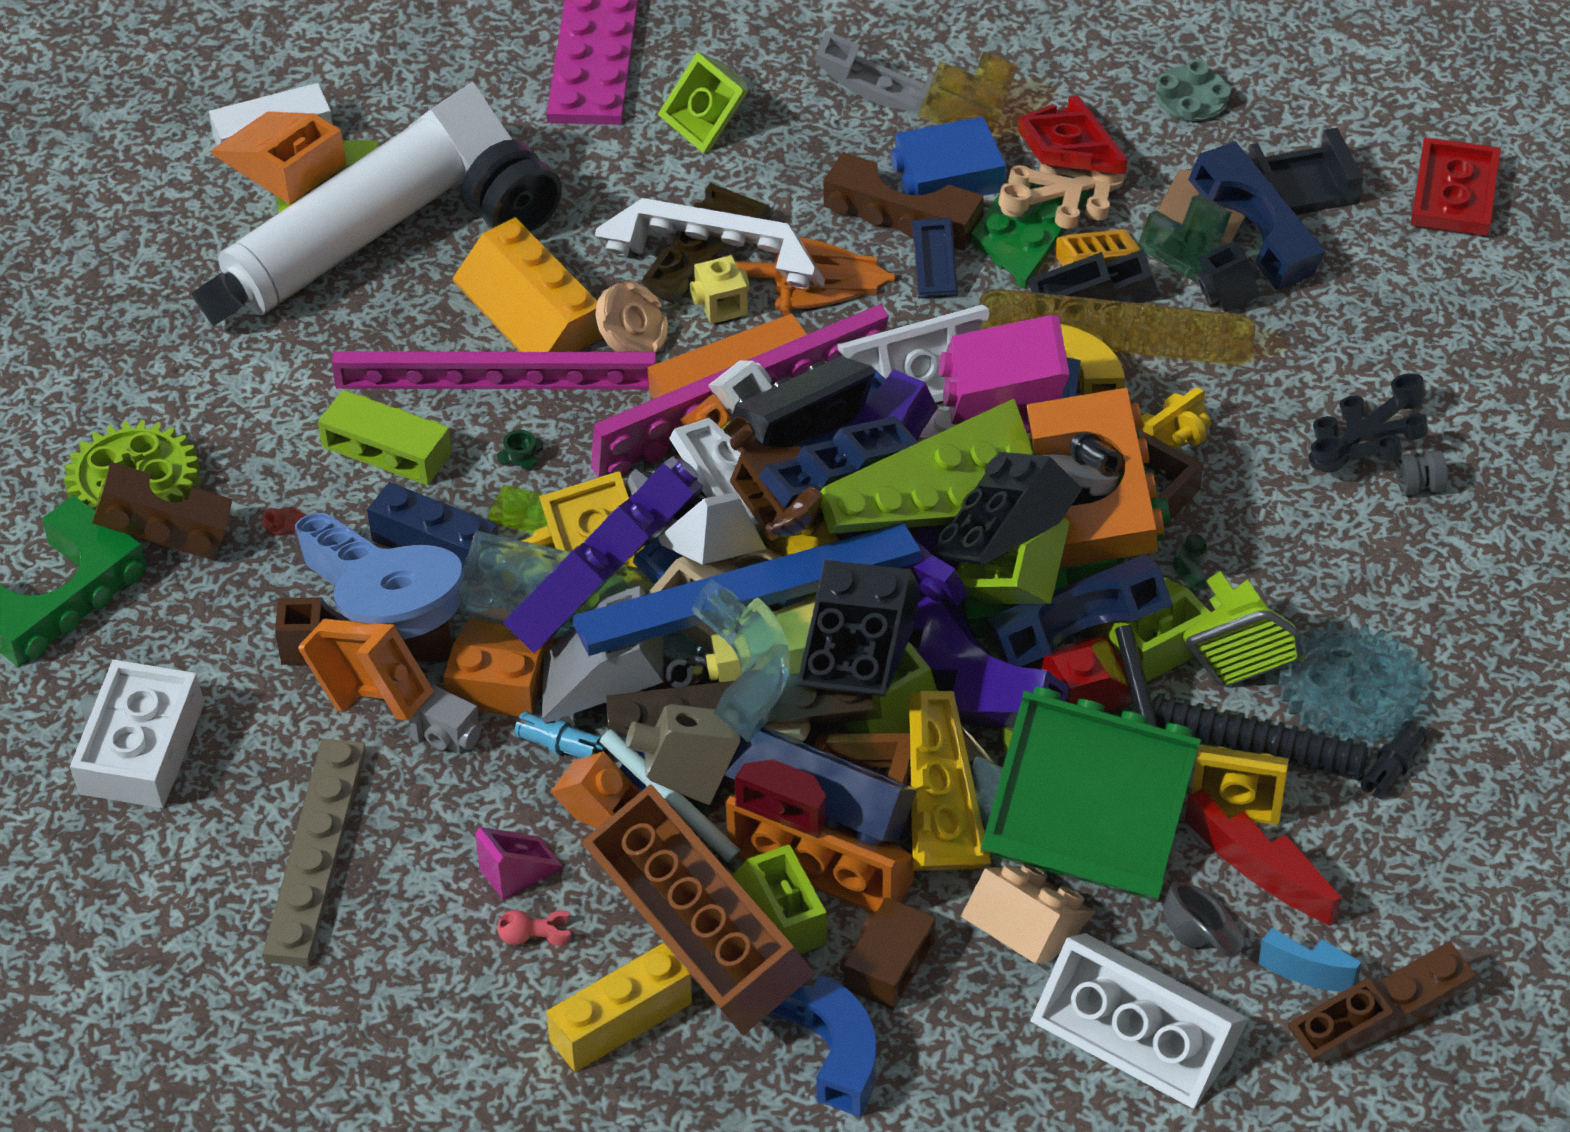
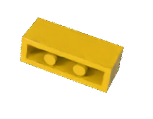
[546,943,692,1072]

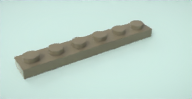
[263,739,366,967]

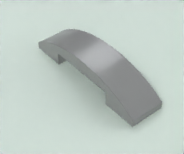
[814,31,964,118]

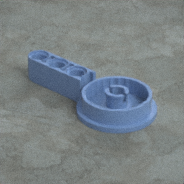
[295,513,464,639]

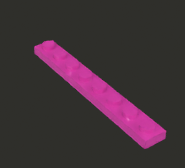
[332,351,656,390]

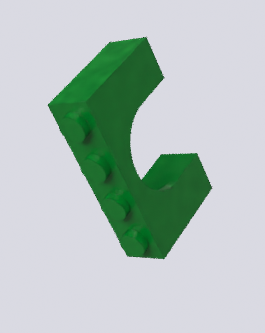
[0,495,147,667]

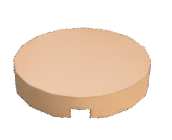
[595,281,668,352]

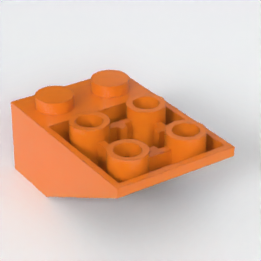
[211,111,346,204]

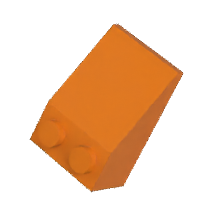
[444,607,556,717]

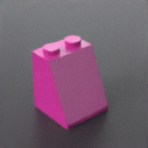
[938,315,1070,431]

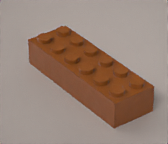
[581,784,815,1036]

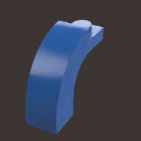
[769,974,876,1117]

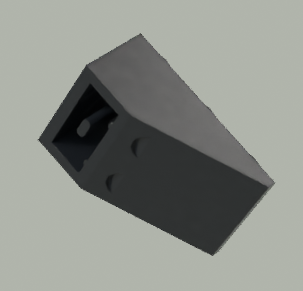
[931,452,1082,565]
[797,560,921,697]

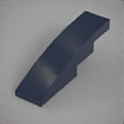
[758,416,919,508]

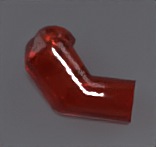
[261,507,307,536]

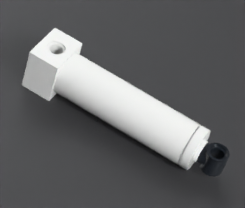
[190,81,512,327]

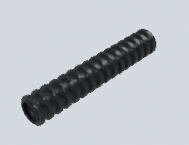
[1152,693,1369,781]

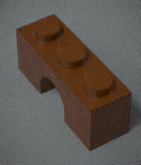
[92,462,233,560]

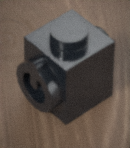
[1196,240,1261,313]

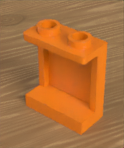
[298,619,434,721]

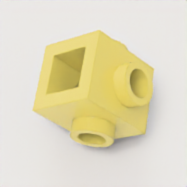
[690,255,750,324]

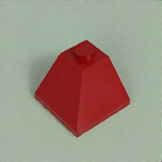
[1028,634,1134,712]

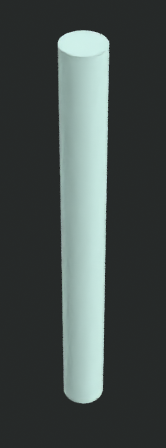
[600,729,741,864]

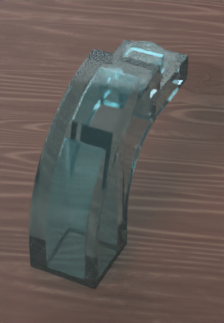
[691,579,790,742]

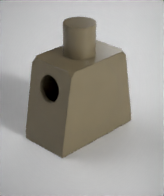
[626,704,740,805]

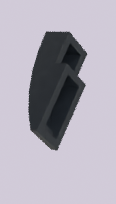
[1028,249,1160,313]

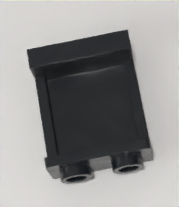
[1249,127,1363,215]

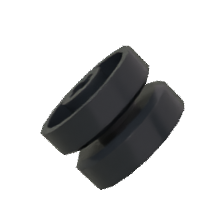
[462,139,562,232]

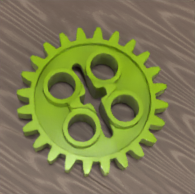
[64,420,200,510]

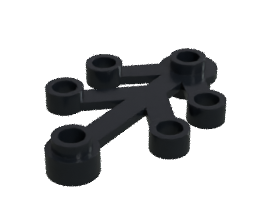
[1309,373,1429,473]

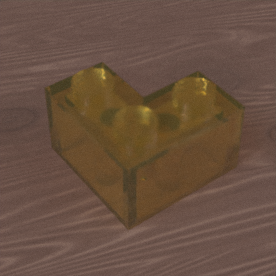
[918,51,1018,134]

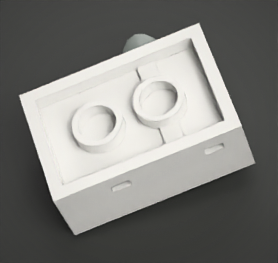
[70,660,204,808]

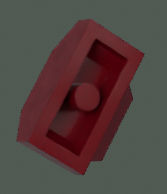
[735,759,826,838]

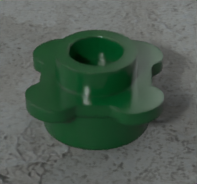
[497,430,543,469]

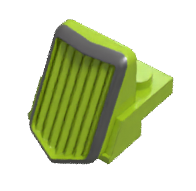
[1183,571,1305,686]

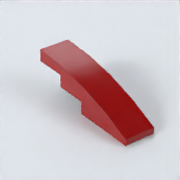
[1185,788,1341,926]

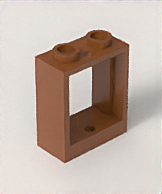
[814,733,912,831]

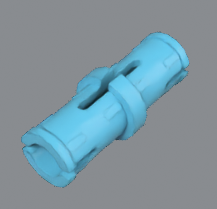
[515,711,605,758]

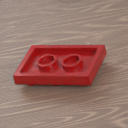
[1410,137,1501,236]

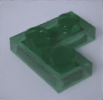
[1137,194,1232,284]

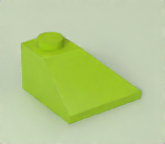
[657,52,748,154]

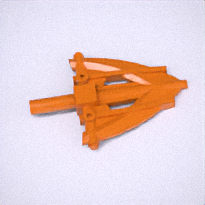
[735,237,895,316]

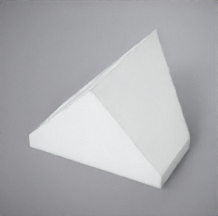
[658,491,766,565]

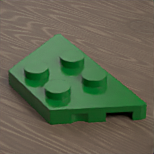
[971,186,1090,289]

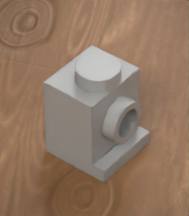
[409,685,481,755]

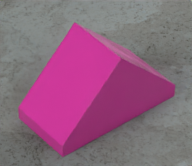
[475,827,563,900]

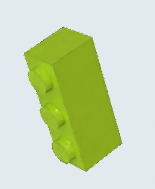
[318,390,452,486]

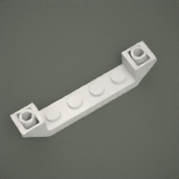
[594,198,825,289]

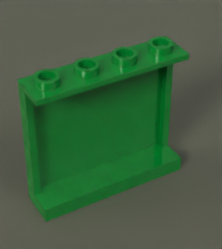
[980,687,1201,902]

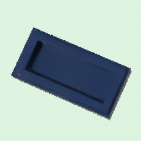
[912,218,958,298]

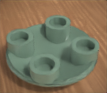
[1155,59,1231,121]

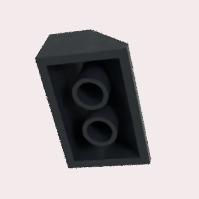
[730,356,876,448]

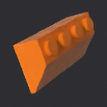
[726,795,914,912]

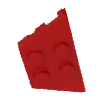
[1017,96,1128,174]

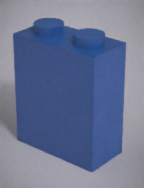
[890,116,1006,196]

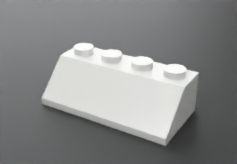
[1030,933,1249,1109]

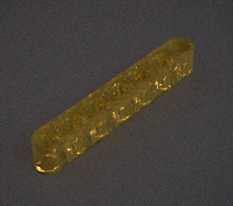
[979,289,1256,365]

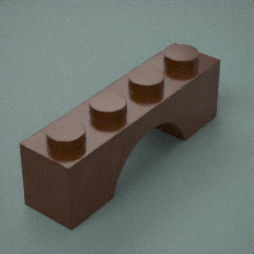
[823,152,984,250]
[275,597,455,665]

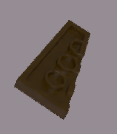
[642,183,772,304]

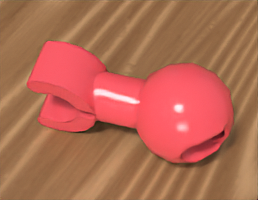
[497,910,571,946]

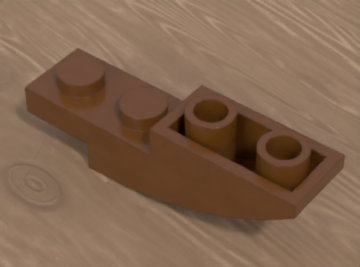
[1288,941,1477,1063]

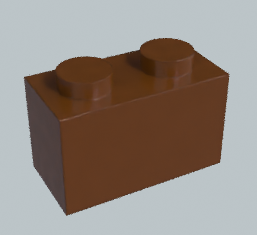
[840,897,936,1010]

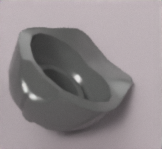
[1163,882,1245,957]

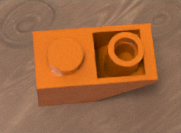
[551,751,641,828]

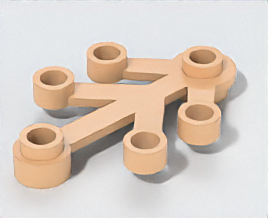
[998,164,1124,229]

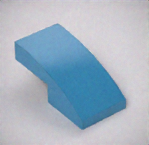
[1258,928,1362,992]

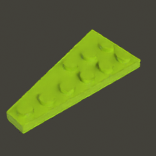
[821,398,1035,534]

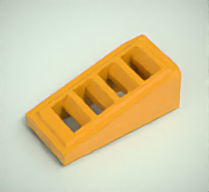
[1056,229,1140,266]

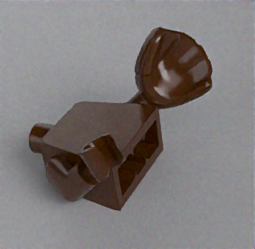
[723,415,824,540]

